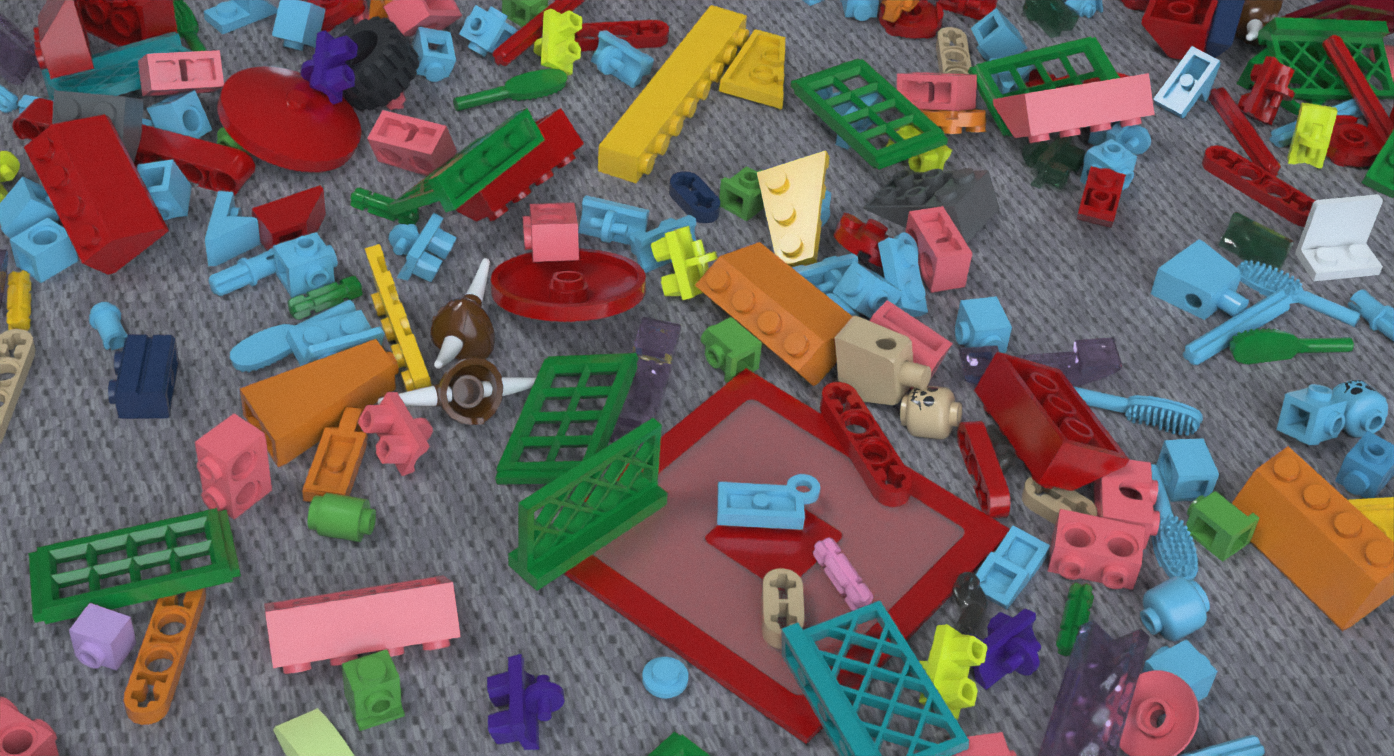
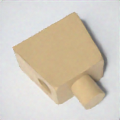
[835,316,931,405]

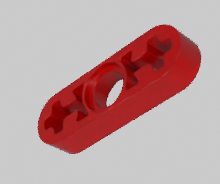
[957,421,1011,519]

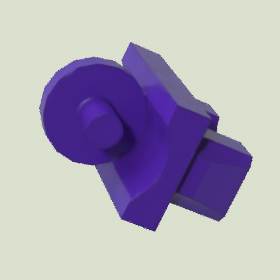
[300,30,358,104]
[970,608,1041,690]
[487,654,565,750]

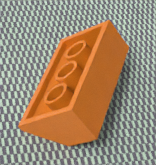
[695,242,853,386]
[1231,446,1394,631]

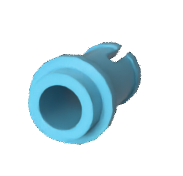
[89,302,128,350]

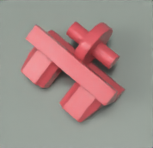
[358,392,433,476]

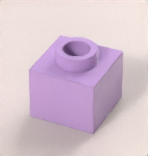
[69,603,136,671]

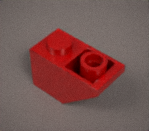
[1077,166,1126,228]
[252,185,326,251]

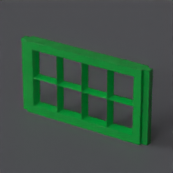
[968,36,1120,137]
[790,58,948,170]
[495,353,639,485]
[28,508,241,624]

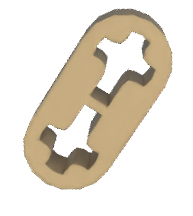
[1022,477,1097,524]
[761,568,804,649]

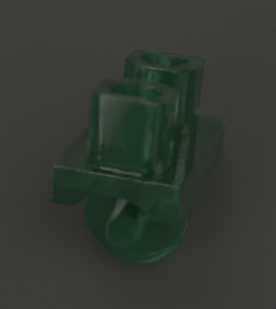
[1023,0,1079,38]
[1022,135,1086,190]
[1218,212,1294,272]

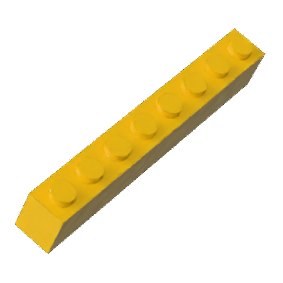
[598,5,749,183]

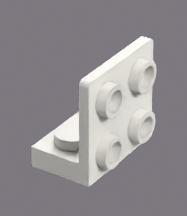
[1295,194,1383,282]

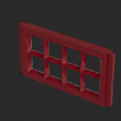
[1282,0,1394,36]

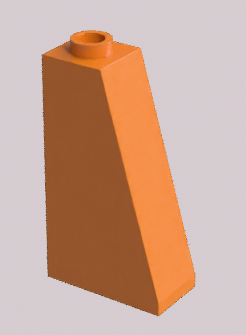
[240,339,399,467]

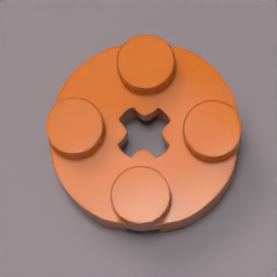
[919,109,986,134]

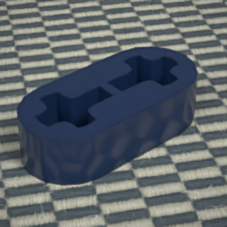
[669,171,720,223]

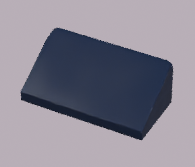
[1205,0,1245,58]

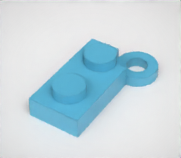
[878,232,928,317]
[717,474,821,530]

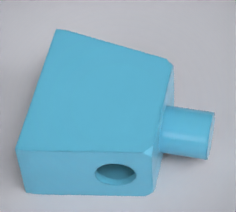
[1151,239,1249,320]

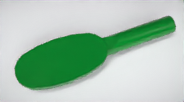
[173,0,208,52]
[453,68,567,111]
[1229,328,1354,365]

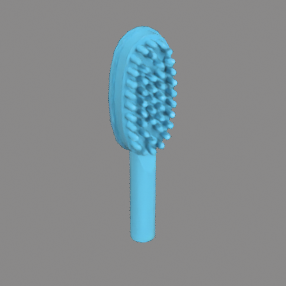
[1237,260,1361,327]
[230,300,356,372]
[1073,386,1203,436]
[1151,464,1198,581]

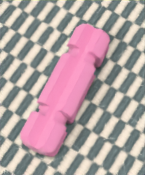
[813,537,873,611]

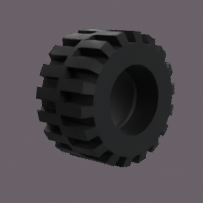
[337,17,419,111]

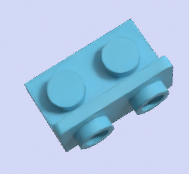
[286,310,385,366]

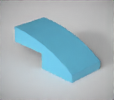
[969,526,1050,609]

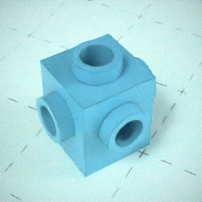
[459,5,518,57]
[1080,139,1137,190]
[273,232,338,298]
[1276,384,1347,445]

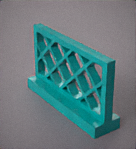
[41,31,193,100]
[781,601,969,756]

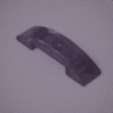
[608,317,681,453]
[958,337,1122,387]

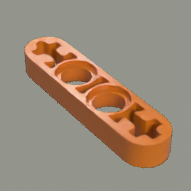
[123,588,206,725]

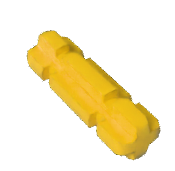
[6,270,31,331]

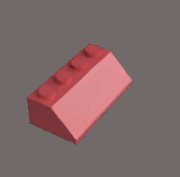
[993,73,1155,143]
[264,575,461,674]

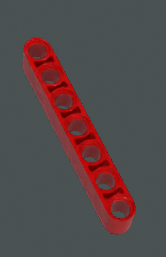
[12,98,256,196]

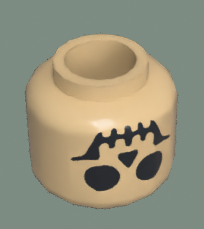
[900,386,962,440]

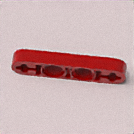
[574,20,669,52]
[1202,145,1316,227]
[819,382,913,507]

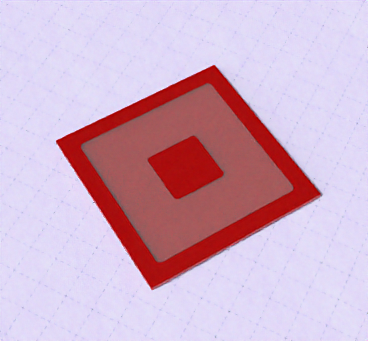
[564,368,1010,744]

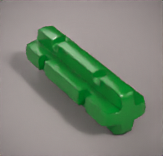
[350,187,420,225]
[287,275,363,320]
[1056,582,1094,658]

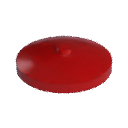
[217,66,362,172]
[490,248,646,322]

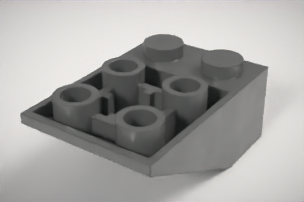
[52,90,144,163]
[863,168,999,243]

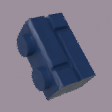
[108,334,179,419]

